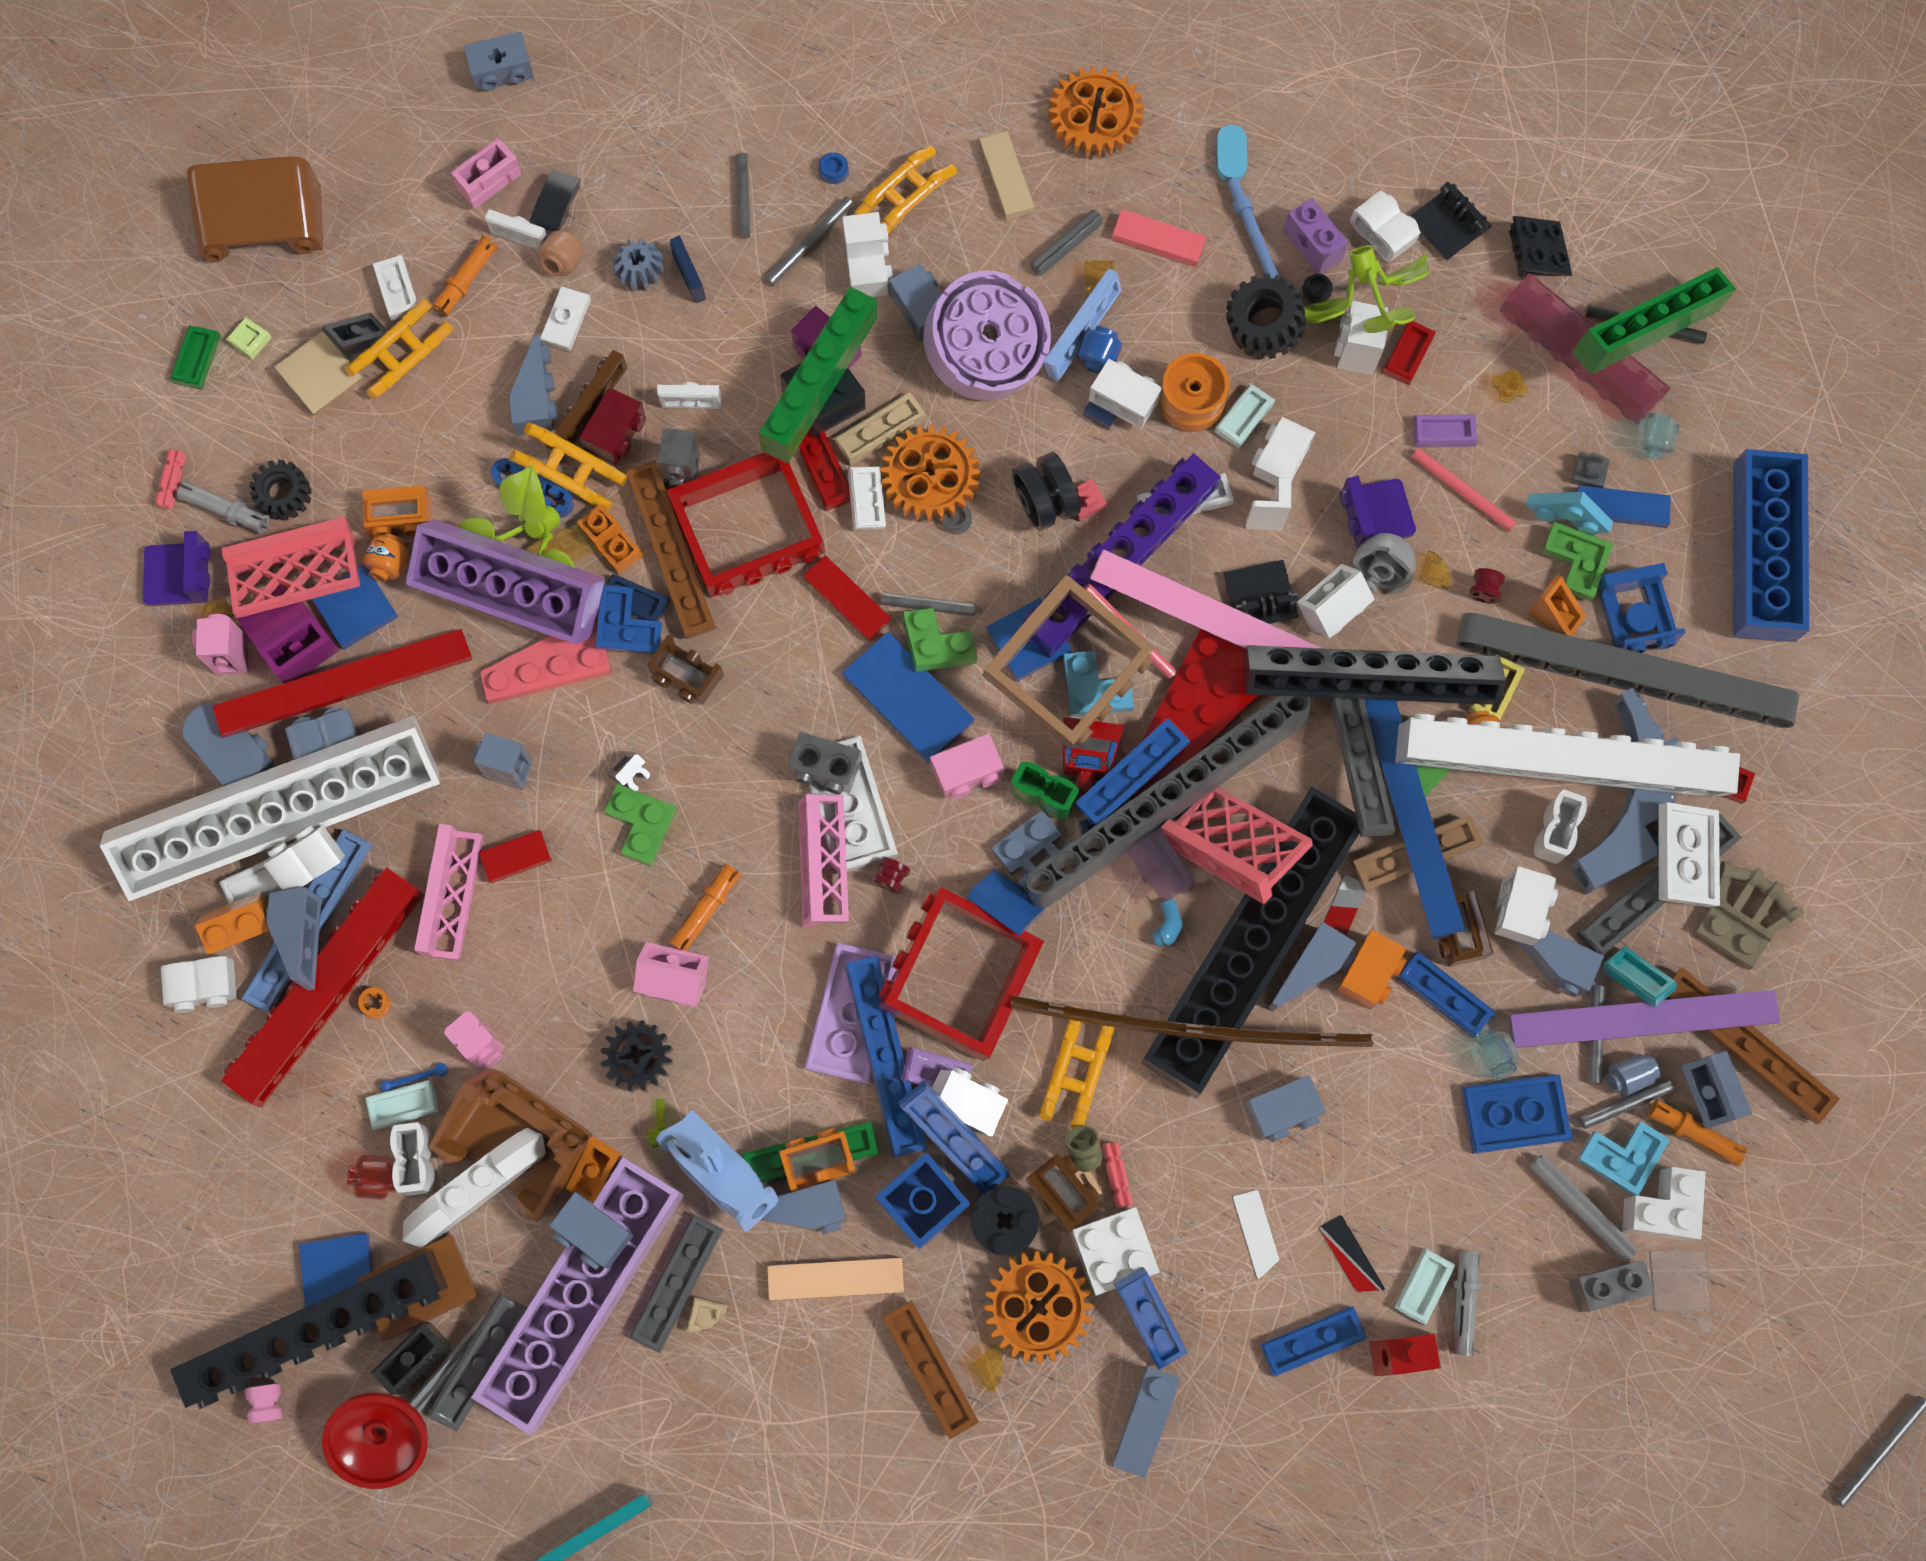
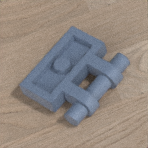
[991,810,1070,891]

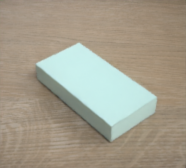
[1214,383,1275,449]
[365,1080,439,1131]
[1393,1248,1456,1325]

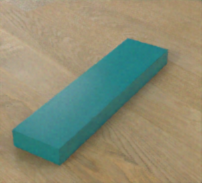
[536,1492,654,1561]

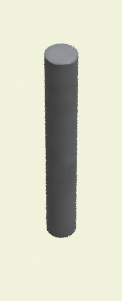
[736,153,750,239]
[881,592,975,616]
[1588,985,1605,1085]
[1579,1079,1674,1129]

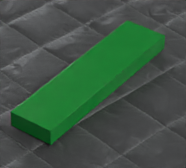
[741,1122,879,1184]

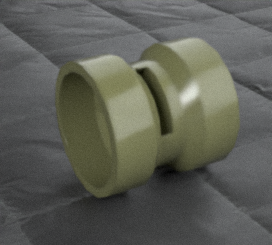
[1066,1125,1103,1172]

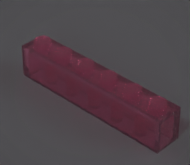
[1499,273,1671,425]

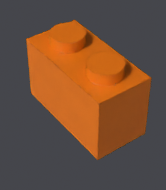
[194,891,270,955]
[1336,929,1406,1010]

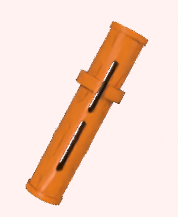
[432,235,498,317]
[668,863,742,951]
[1647,1099,1748,1166]

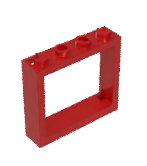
[666,452,825,598]
[878,887,1044,1061]

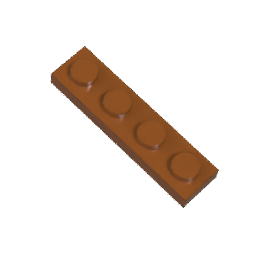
[882,1300,979,1440]

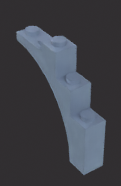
[1570,688,1680,895]

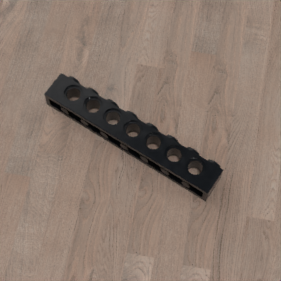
[1243,645,1506,705]
[170,1250,448,1410]

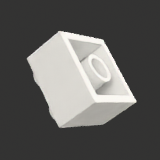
[1070,1207,1160,1297]

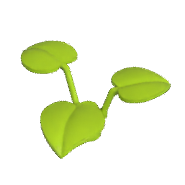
[1304,245,1429,333]
[458,466,576,568]

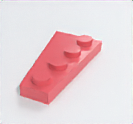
[480,614,612,704]

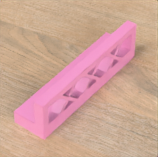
[798,794,849,927]
[414,824,484,961]

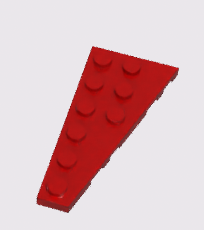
[1130,629,1261,800]

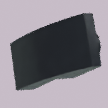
[530,169,581,232]

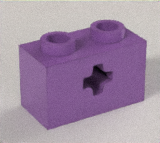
[1283,198,1348,273]

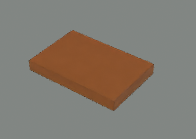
[357,1235,479,1342]

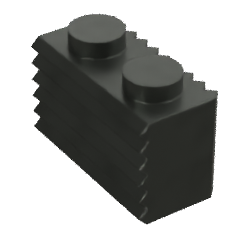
[371,1321,451,1395]

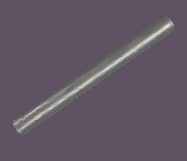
[765,196,854,287]
[1833,1396,1926,1508]

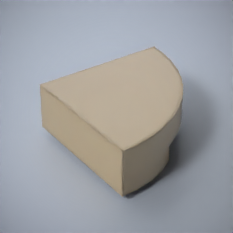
[686,1298,728,1332]

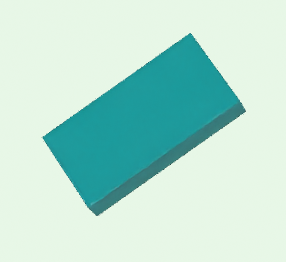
[1602,946,1677,1008]

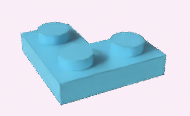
[1526,491,1613,536]
[1063,651,1134,717]
[1577,1122,1670,1196]

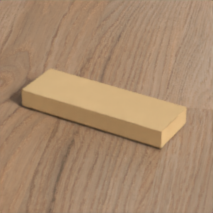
[979,131,1035,220]
[834,392,927,466]

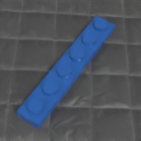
[844,955,927,1157]

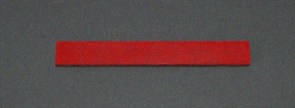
[212,629,472,738]

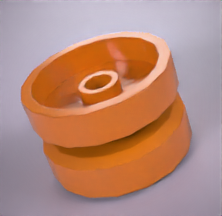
[1159,353,1230,432]

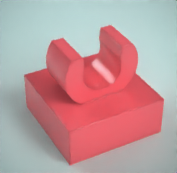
[1075,479,1107,522]

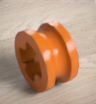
[358,987,391,1019]

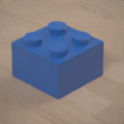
[875,1152,970,1251]

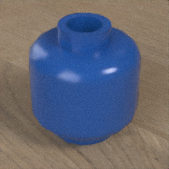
[1078,326,1122,374]

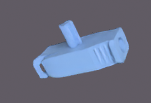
[656,1110,779,1232]

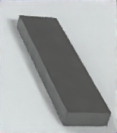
[629,1214,724,1353]
[426,1292,528,1431]

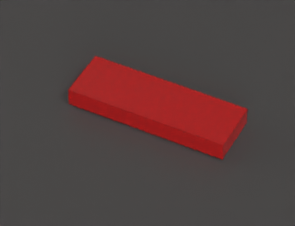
[798,431,851,511]
[803,555,891,641]

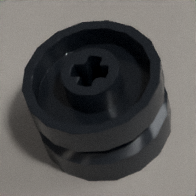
[1012,451,1081,531]

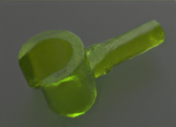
[647,1099,668,1148]

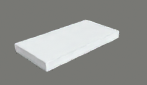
[801,736,898,875]

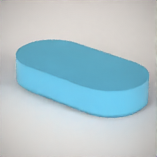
[1216,125,1247,182]

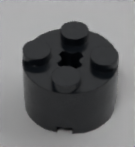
[971,1186,1039,1257]

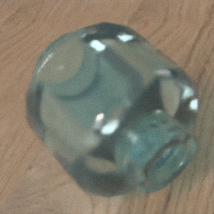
[1636,413,1679,459]
[1471,1029,1520,1081]

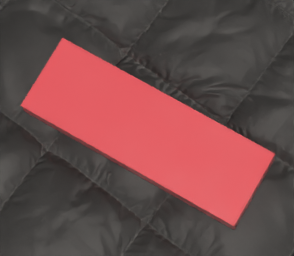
[1112,209,1207,267]

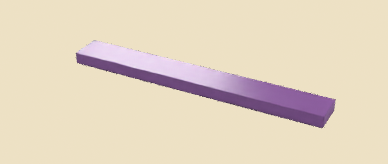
[1509,990,1780,1048]

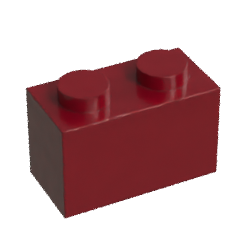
[579,387,646,465]

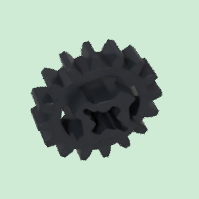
[601,1020,673,1093]

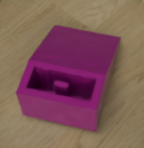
[236,584,340,683]

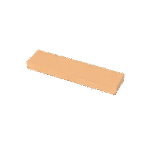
[768,1258,904,1301]

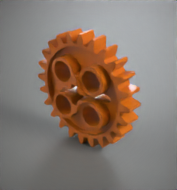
[1048,66,1144,158]
[880,424,980,523]
[983,1251,1094,1364]

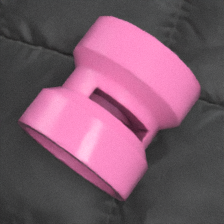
[245,1384,283,1424]

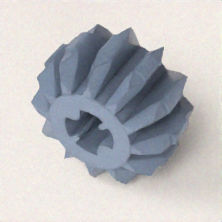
[612,237,664,291]

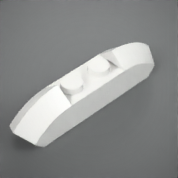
[403,1128,546,1248]

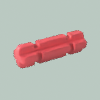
[154,449,186,509]
[1101,1142,1133,1208]

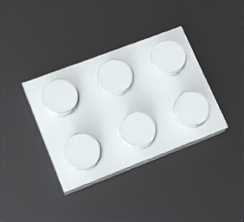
[1659,802,1720,907]

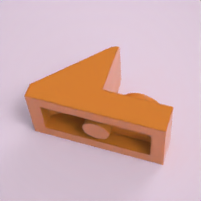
[566,1136,622,1204]

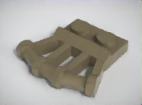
[1693,860,1805,970]

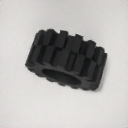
[249,460,312,521]

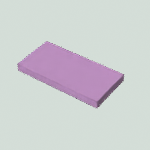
[804,943,896,1085]

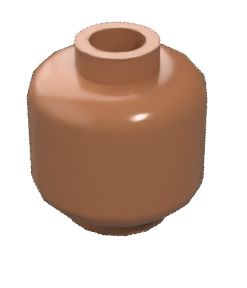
[538,230,583,276]

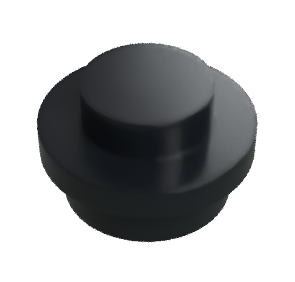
[1302,273,1333,304]

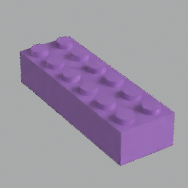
[406,519,605,645]

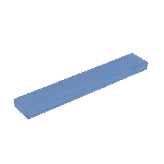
[241,829,373,1013]

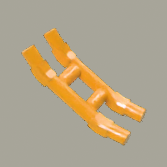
[854,145,957,234]
[345,298,454,400]
[509,422,628,511]
[1039,1006,1115,1129]

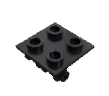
[1410,181,1492,261]
[1508,215,1573,281]
[1223,560,1299,624]

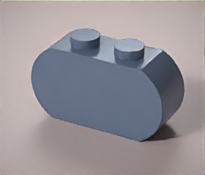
[183,703,273,786]

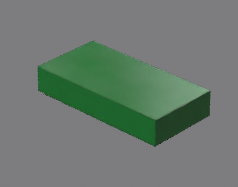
[170,325,221,390]

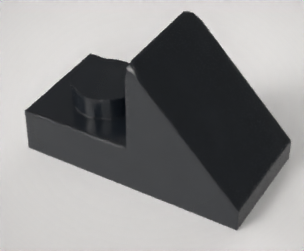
[322,313,388,362]

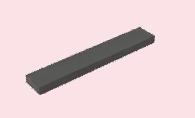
[1329,698,1395,837]
[1577,814,1742,955]

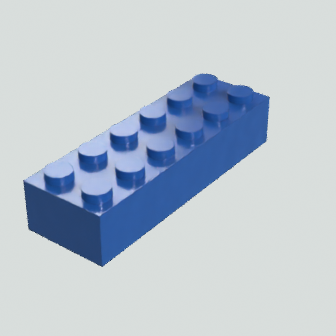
[1733,449,1809,642]

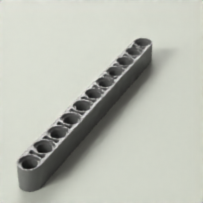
[1456,613,1799,728]
[1026,695,1310,908]

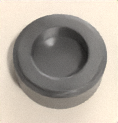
[941,505,972,535]

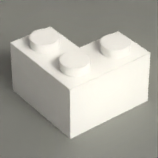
[843,212,893,297]
[1334,301,1388,375]
[1494,866,1558,946]
[1622,1167,1706,1242]

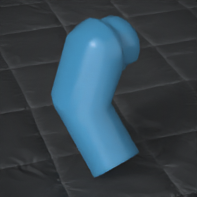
[1152,899,1182,947]

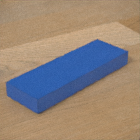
[1576,485,1671,528]
[1396,951,1495,1038]
[1114,1267,1188,1370]
[1259,1306,1367,1377]

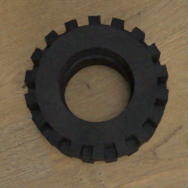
[1226,274,1306,359]

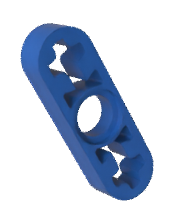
[491,458,574,518]

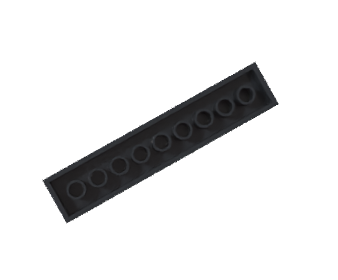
[1140,786,1360,1099]

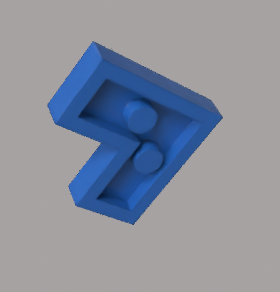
[596,585,662,654]

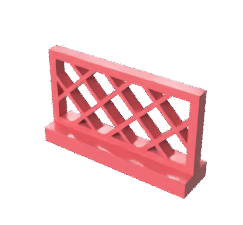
[222,516,360,618]
[1161,787,1313,904]

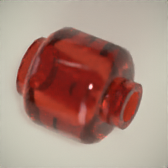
[346,1154,395,1200]

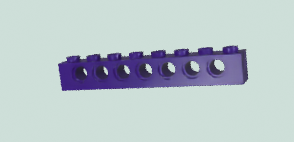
[1023,453,1221,658]

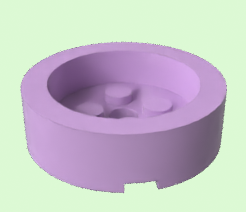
[923,271,1051,401]

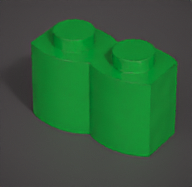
[1010,762,1079,819]

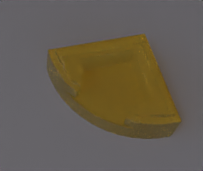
[1084,260,1115,292]
[1418,550,1451,591]
[969,1344,1004,1393]

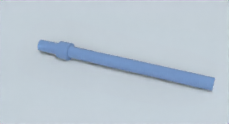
[1227,178,1298,338]

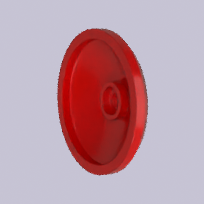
[322,1393,429,1489]

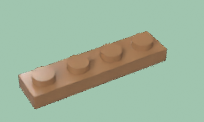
[1351,815,1484,892]

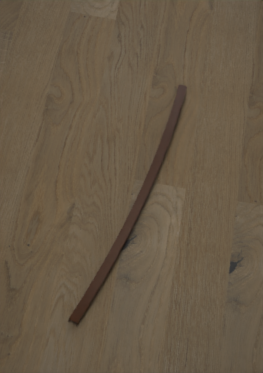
[1010,995,1374,1047]

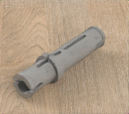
[177,481,270,534]
[1451,1251,1481,1356]

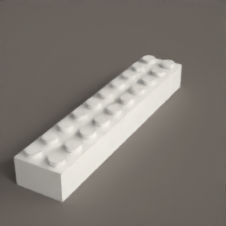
[1395,714,1740,798]
[100,715,440,901]

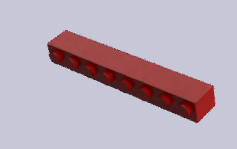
[221,867,425,1108]

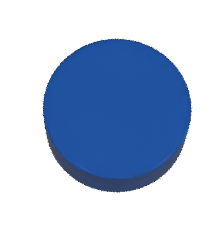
[819,152,849,184]
[1623,602,1658,635]

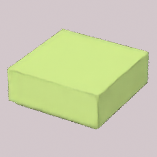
[226,317,272,360]

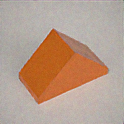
[1528,575,1586,636]

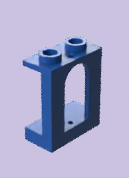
[1597,563,1686,653]

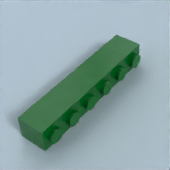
[1572,267,1736,375]
[759,287,877,463]

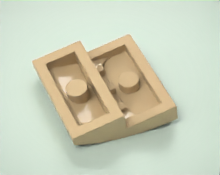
[274,331,363,415]

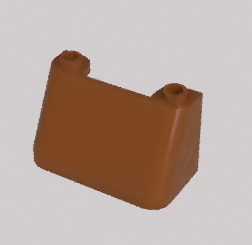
[187,156,323,262]
[428,1069,593,1222]

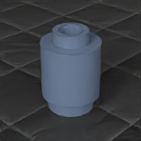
[1607,1054,1660,1096]

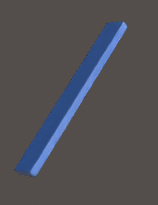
[1364,699,1465,939]

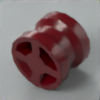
[1469,568,1505,604]
[871,856,911,894]

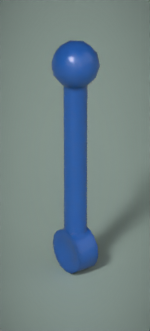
[380,1063,448,1092]

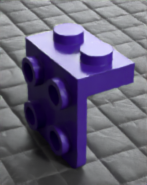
[1339,476,1416,548]
[143,531,211,606]

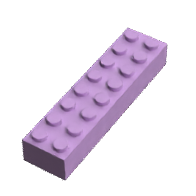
[471,1157,684,1435]

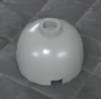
[1352,533,1417,595]

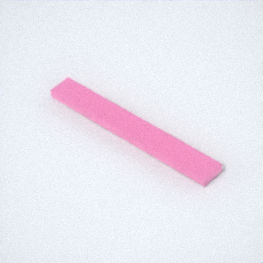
[1090,549,1321,648]

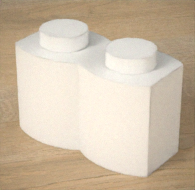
[1350,190,1420,263]
[1251,417,1316,486]
[1534,789,1587,865]
[263,824,345,890]
[161,956,237,1013]
[390,1122,435,1196]

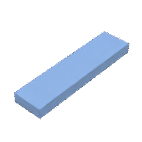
[1043,269,1122,382]

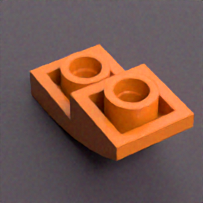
[577,504,643,574]

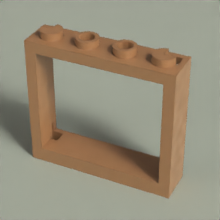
[982,574,1155,749]

